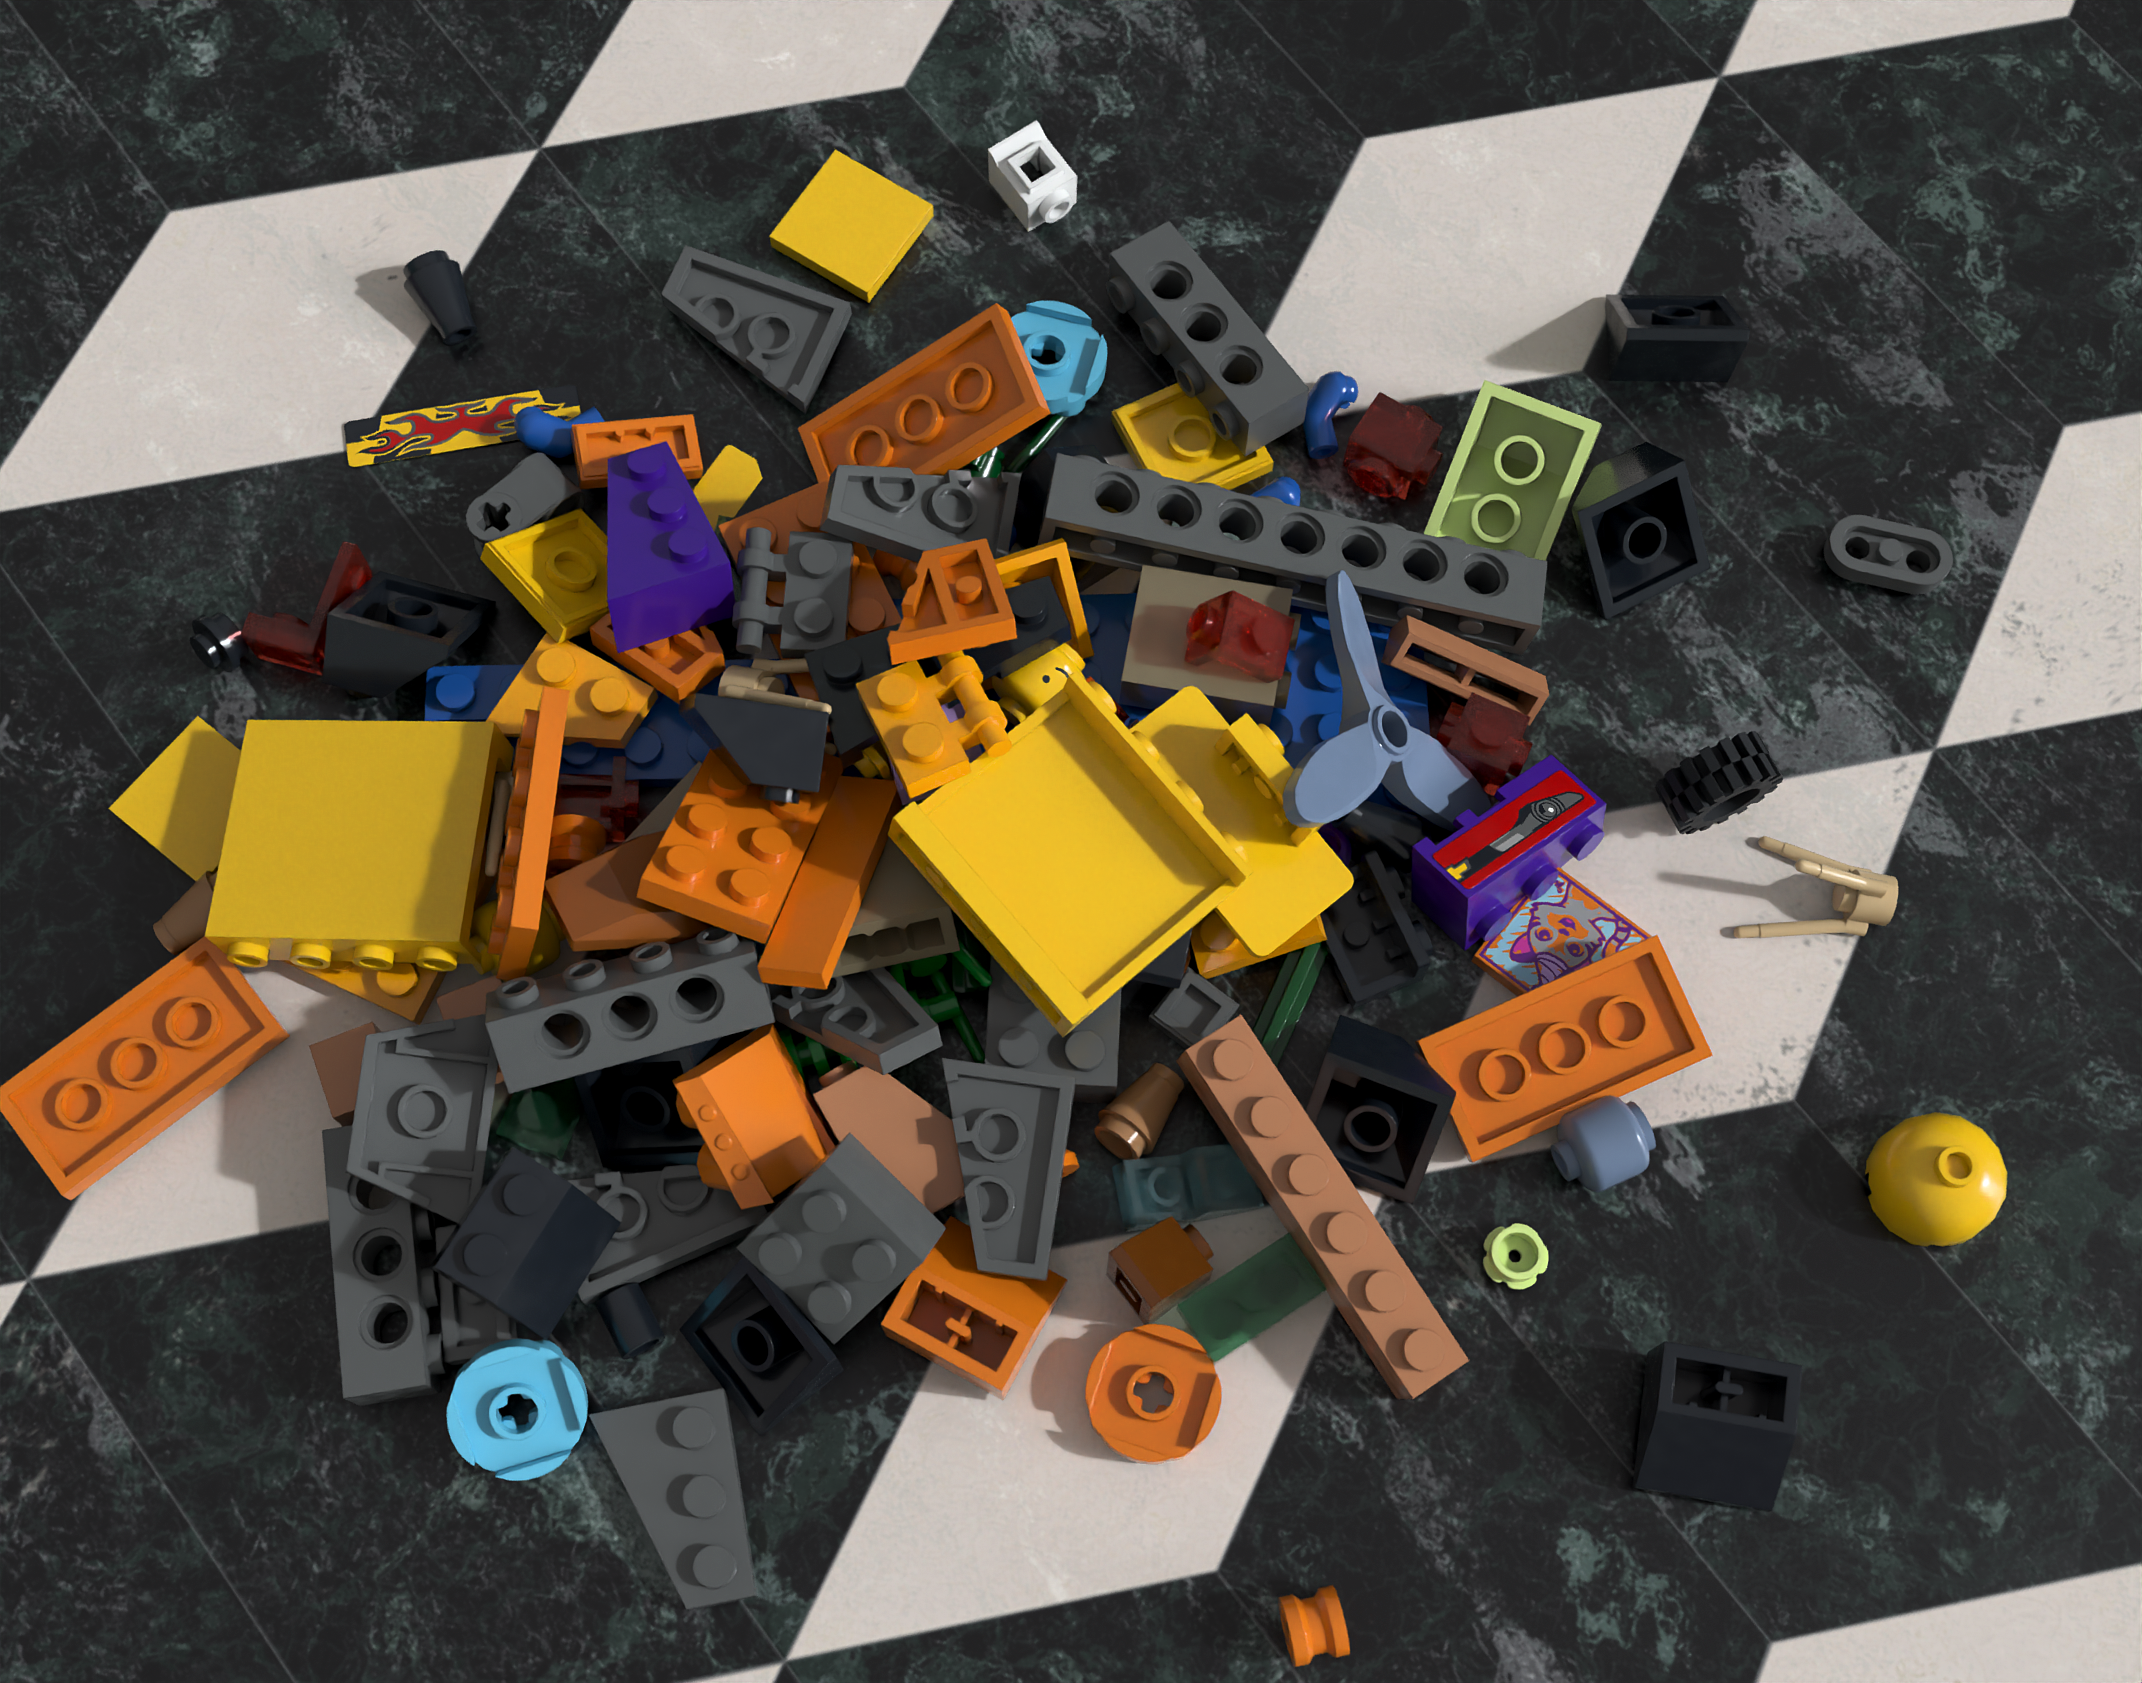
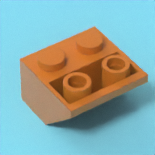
[881,1216,1068,1400]

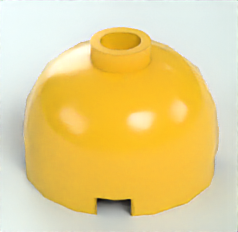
[1865,1112,2007,1247]

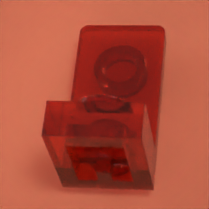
[240,541,372,676]

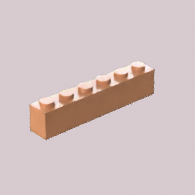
[1176,1015,1469,1399]

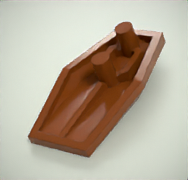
[543,830,714,952]

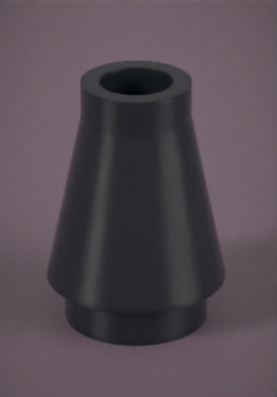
[403,250,477,345]
[1332,800,1431,874]

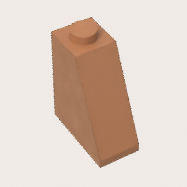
[813,1060,965,1214]

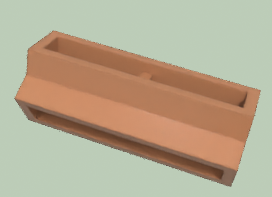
[1381,615,1549,726]

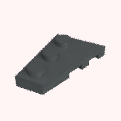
[819,465,1021,563]
[767,967,942,1075]
[942,1058,1076,1282]

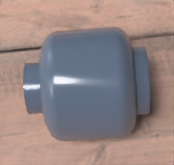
[1551,1095,1656,1193]

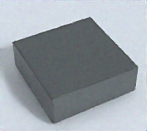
[1148,967,1240,1050]

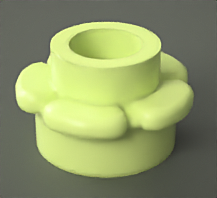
[1483,1223,1549,1290]

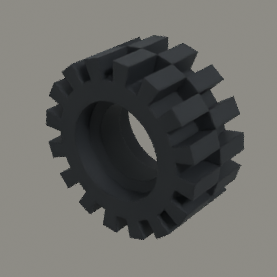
[1655,731,1783,834]

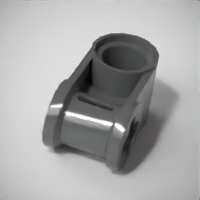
[466,453,587,562]

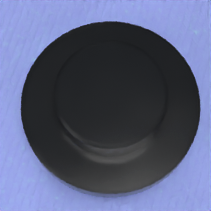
[190,612,249,673]

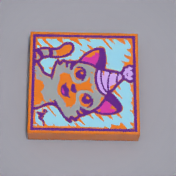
[1471,867,1651,996]

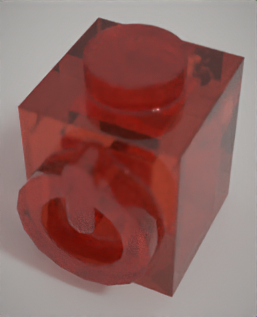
[1343,392,1444,500]
[1436,692,1533,796]

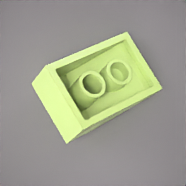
[1424,380,1602,561]

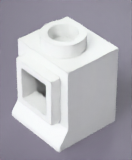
[988,120,1077,232]

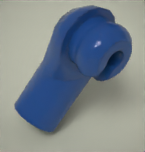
[1302,371,1359,459]
[514,406,605,458]

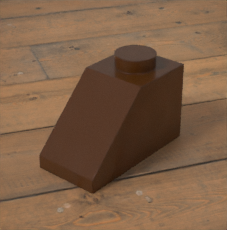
[1106,1215,1214,1325]

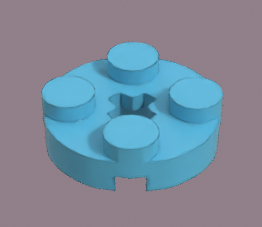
[1011,301,1107,417]
[447,1339,588,1481]

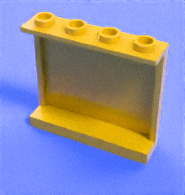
[887,670,1254,1037]
[205,720,514,972]

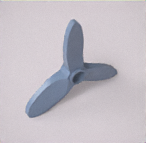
[1283,570,1492,833]

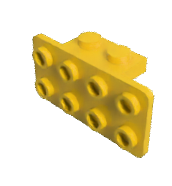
[1129,686,1354,958]

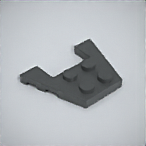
[345,1013,576,1224]

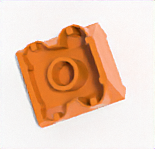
[673,1023,837,1209]

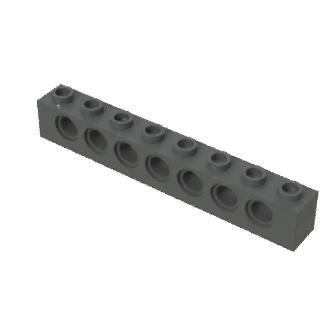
[1037,453,1548,655]

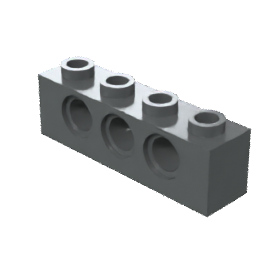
[1106,221,1309,457]
[485,926,775,1094]
[322,1125,449,1406]

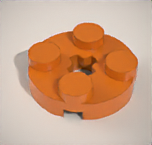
[1085,1324,1222,1464]

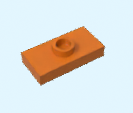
[571,414,703,489]

